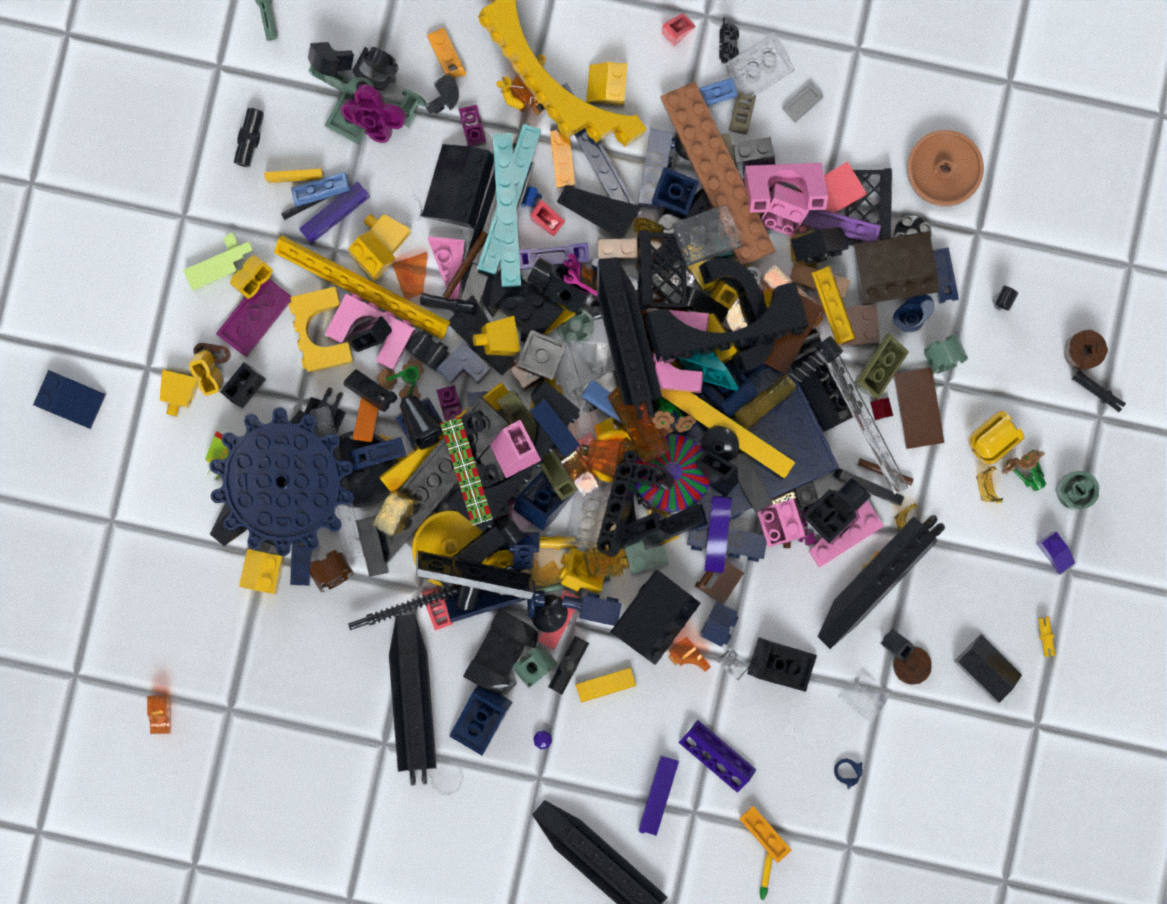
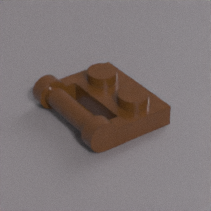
[694,560,744,605]

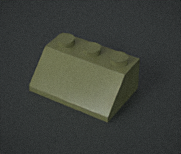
[853,333,909,400]

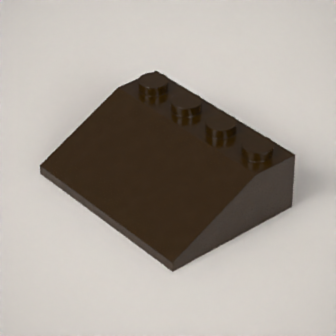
[853,231,939,305]

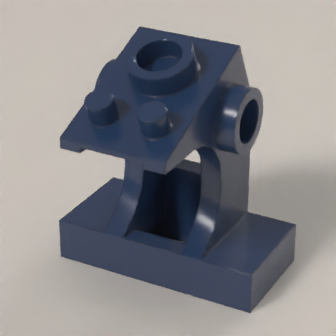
[500,532,540,569]

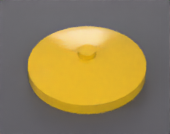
[412,510,488,587]

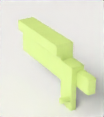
[183,232,253,291]

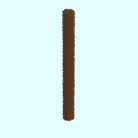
[442,231,488,299]

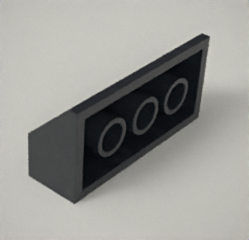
[791,350,861,432]

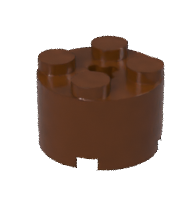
[1064,330,1108,370]
[309,550,354,592]

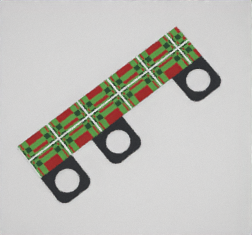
[440,412,510,526]

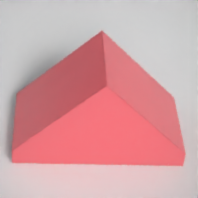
[662,13,696,46]
[530,200,565,236]

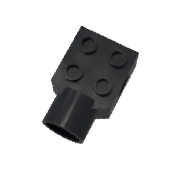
[527,257,591,314]
[802,478,871,544]

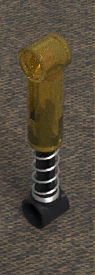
[734,336,843,430]

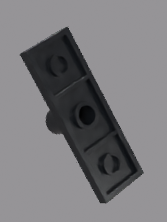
[416,550,534,610]

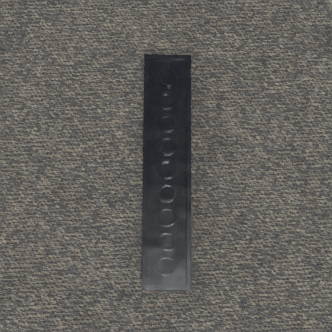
[358,396,509,564]

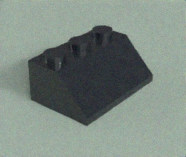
[954,634,1022,703]

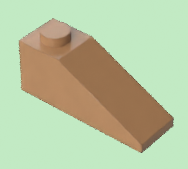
[788,263,851,300]

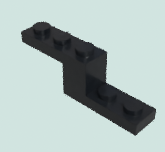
[608,503,708,550]

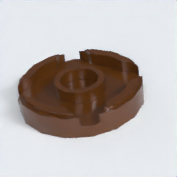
[893,646,932,685]

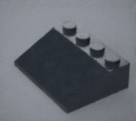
[422,144,494,229]
[610,569,701,665]

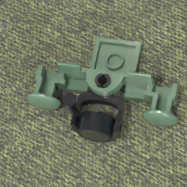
[308,47,427,144]

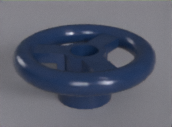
[527,579,545,618]

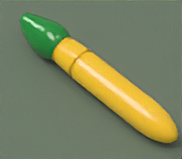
[760,853,773,900]

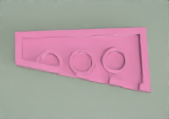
[809,501,884,568]

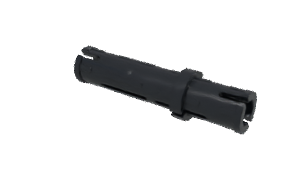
[420,293,477,316]
[1071,369,1126,413]

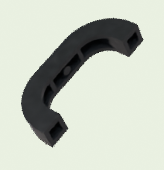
[699,258,775,375]

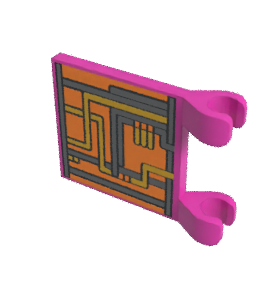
[564,253,597,296]

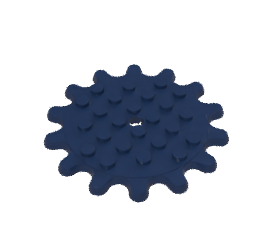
[210,407,354,556]

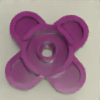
[341,84,407,143]

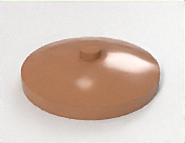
[907,130,984,207]

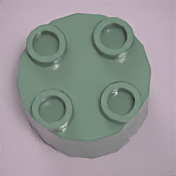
[924,334,968,374]
[1055,471,1100,510]
[513,644,558,688]

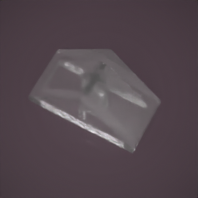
[716,646,749,680]

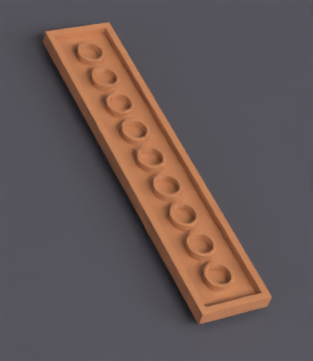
[660,81,776,266]

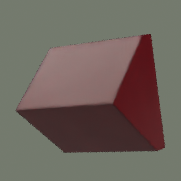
[870,398,894,421]

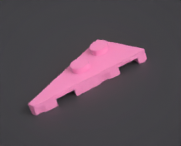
[428,236,465,299]

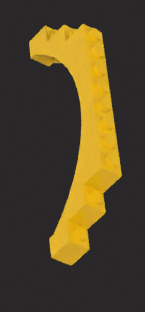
[478,0,647,148]

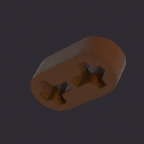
[193,343,231,364]

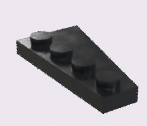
[556,185,641,239]
[449,295,515,375]

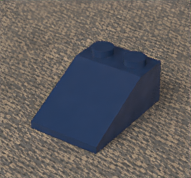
[702,352,758,418]
[33,370,106,429]
[513,470,581,531]
[449,685,513,756]

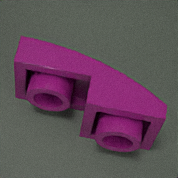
[458,105,486,146]
[436,385,462,421]

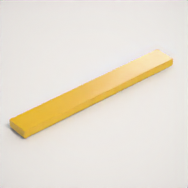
[379,382,509,493]
[660,389,795,479]

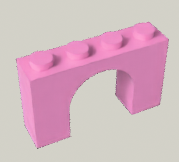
[744,163,828,213]
[325,293,415,371]
[653,310,709,393]

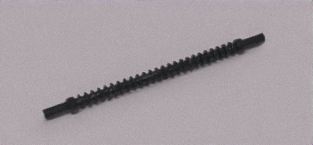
[348,564,526,631]

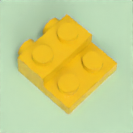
[558,547,606,594]

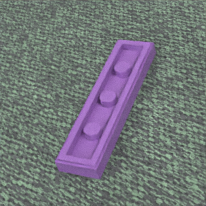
[802,210,881,242]

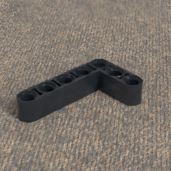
[597,461,675,557]
[441,514,524,589]

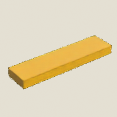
[812,266,856,345]

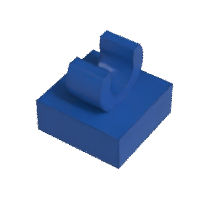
[521,187,542,208]

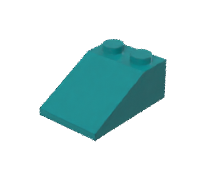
[678,352,739,391]

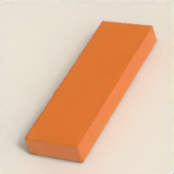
[353,397,381,442]

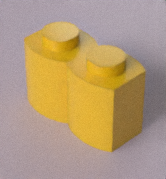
[229,255,273,299]
[189,350,224,396]

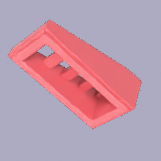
[421,586,453,631]

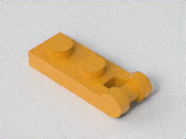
[427,27,466,78]

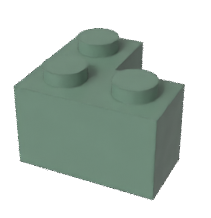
[624,541,669,574]

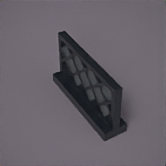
[845,168,892,246]
[637,230,687,310]

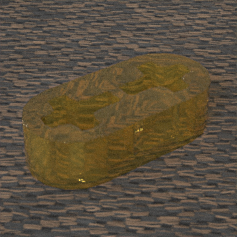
[634,218,664,240]

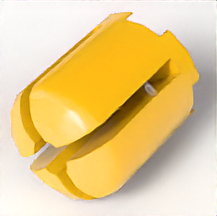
[968,410,1025,465]

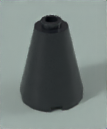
[400,395,444,451]

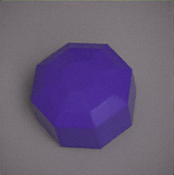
[533,730,552,750]

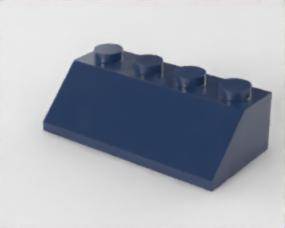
[445,589,526,623]

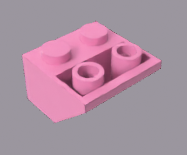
[760,183,809,237]
[490,420,541,478]
[757,499,808,547]

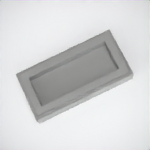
[783,83,824,123]

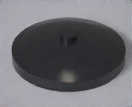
[333,431,398,508]

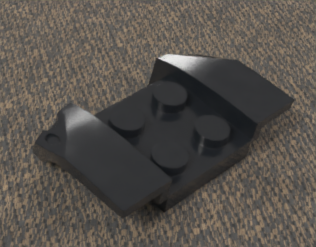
[483,272,565,343]
[463,608,538,695]

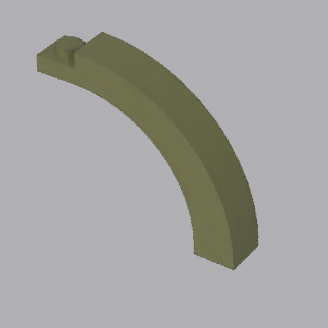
[497,390,578,500]

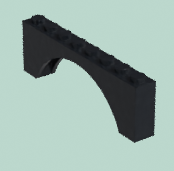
[645,282,809,363]
[446,380,580,532]

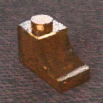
[560,449,600,495]
[668,637,711,672]
[147,694,171,734]

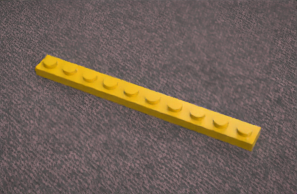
[274,235,451,340]

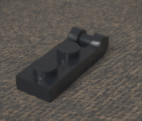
[344,369,398,412]

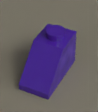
[1036,531,1075,574]

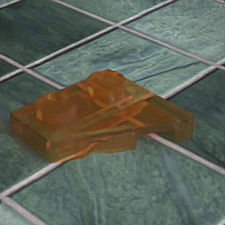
[392,252,428,300]

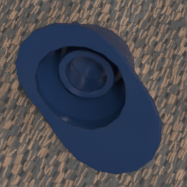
[893,294,935,333]

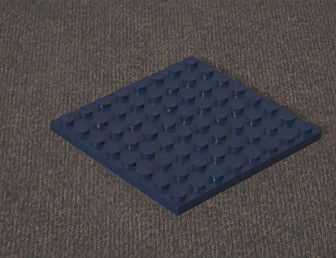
[645,342,840,532]

